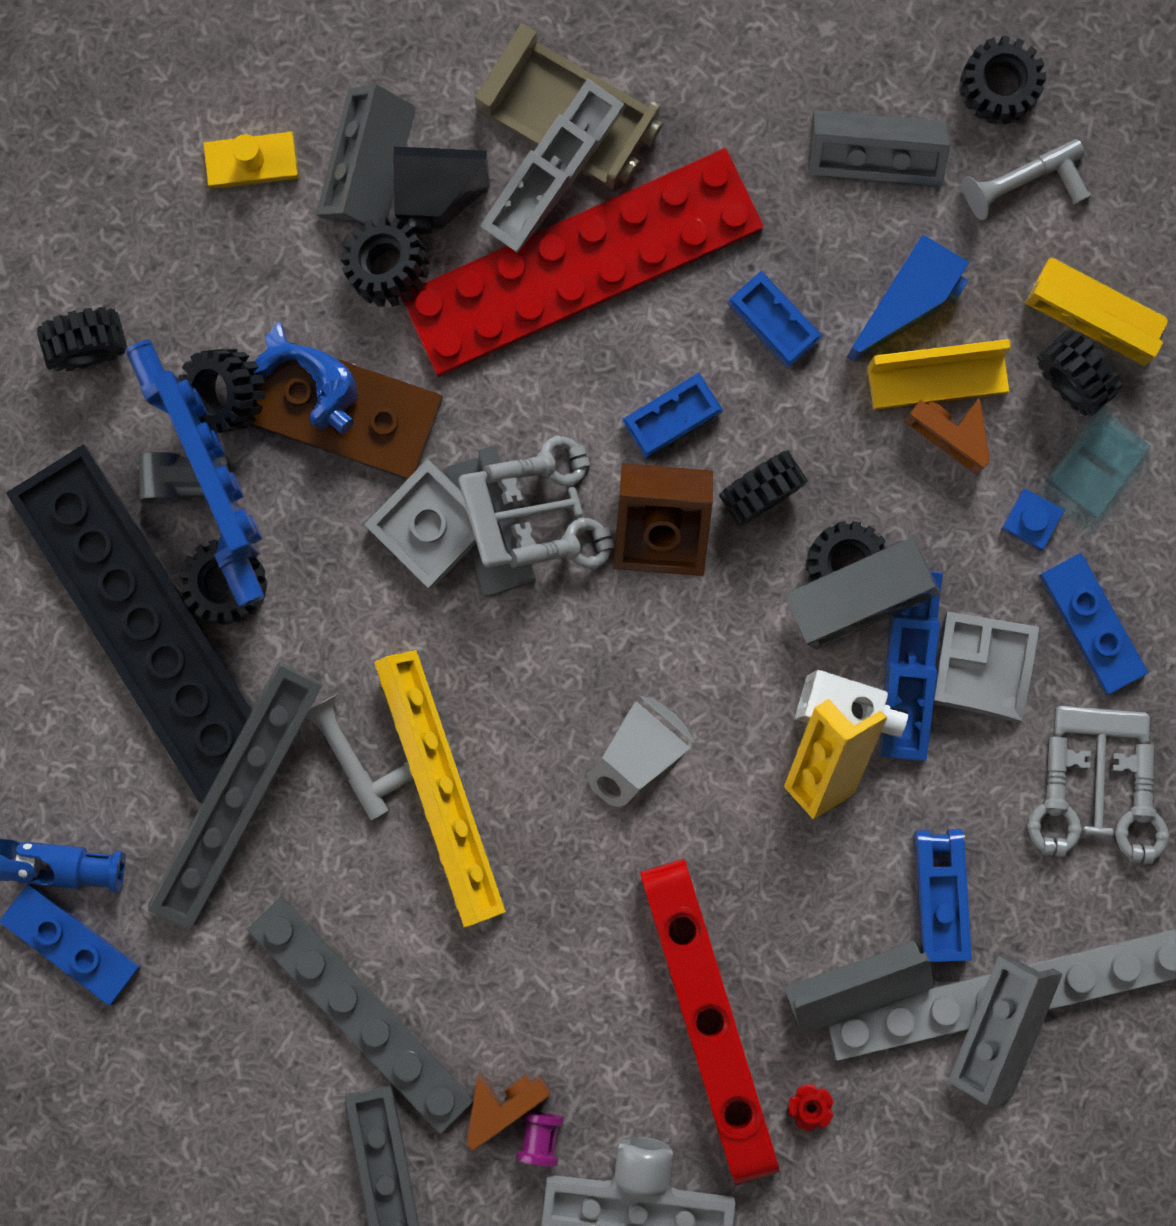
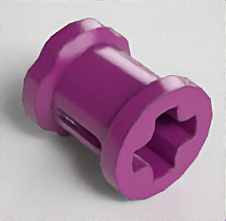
[516,1110,564,1166]

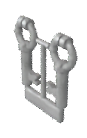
[458,435,615,569]
[1027,706,1169,864]

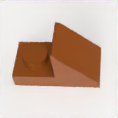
[904,398,990,475]
[467,1071,551,1151]

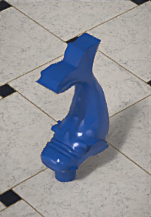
[253,321,358,434]

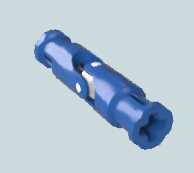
[0,839,126,893]

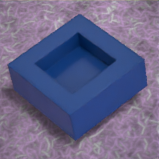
[1001,488,1065,551]

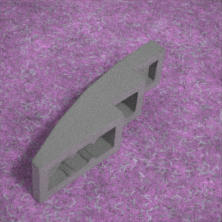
[480,78,626,253]

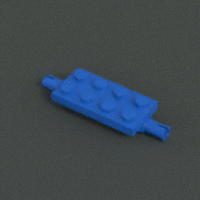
[125,340,265,608]

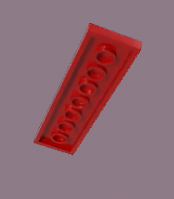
[400,148,764,377]

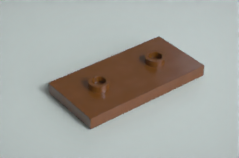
[251,342,443,480]

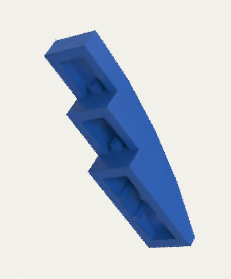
[880,570,943,761]

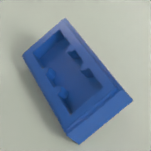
[727,270,823,369]
[622,373,723,460]

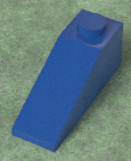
[847,234,969,361]

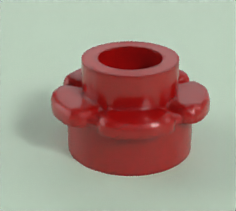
[788,1084,834,1132]

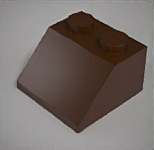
[613,463,713,576]

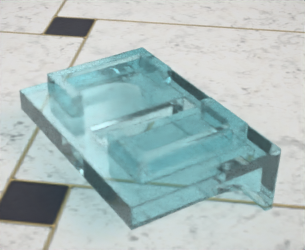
[1045,405,1151,518]

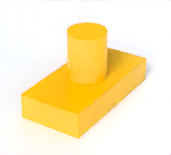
[203,132,299,190]

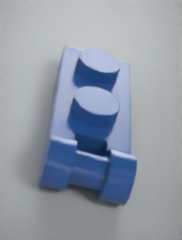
[914,829,972,962]

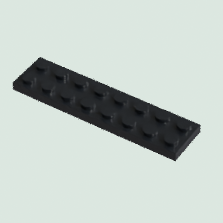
[6,444,253,802]

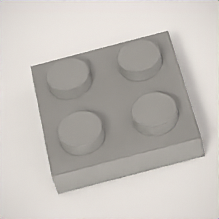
[364,459,476,589]

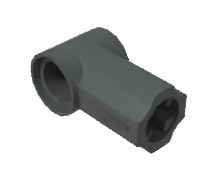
[139,452,231,503]

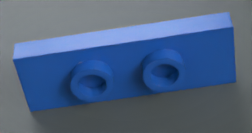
[1039,552,1149,695]
[0,884,141,1006]

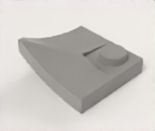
[934,611,1039,723]

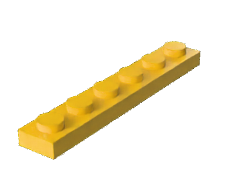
[374,650,506,927]

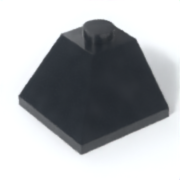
[393,146,490,235]

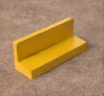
[1025,258,1168,366]
[867,339,1011,411]
[784,699,887,820]

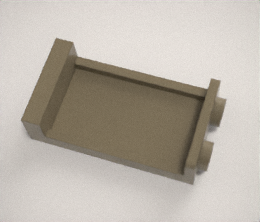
[475,23,663,192]

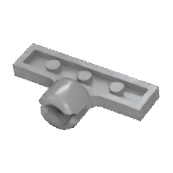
[541,1137,735,1226]

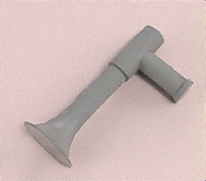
[962,139,1092,220]
[305,693,414,820]

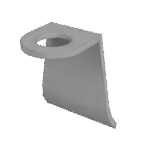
[588,696,694,807]

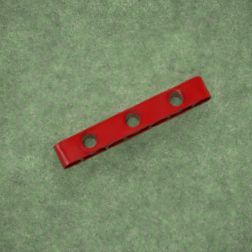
[639,858,780,1186]

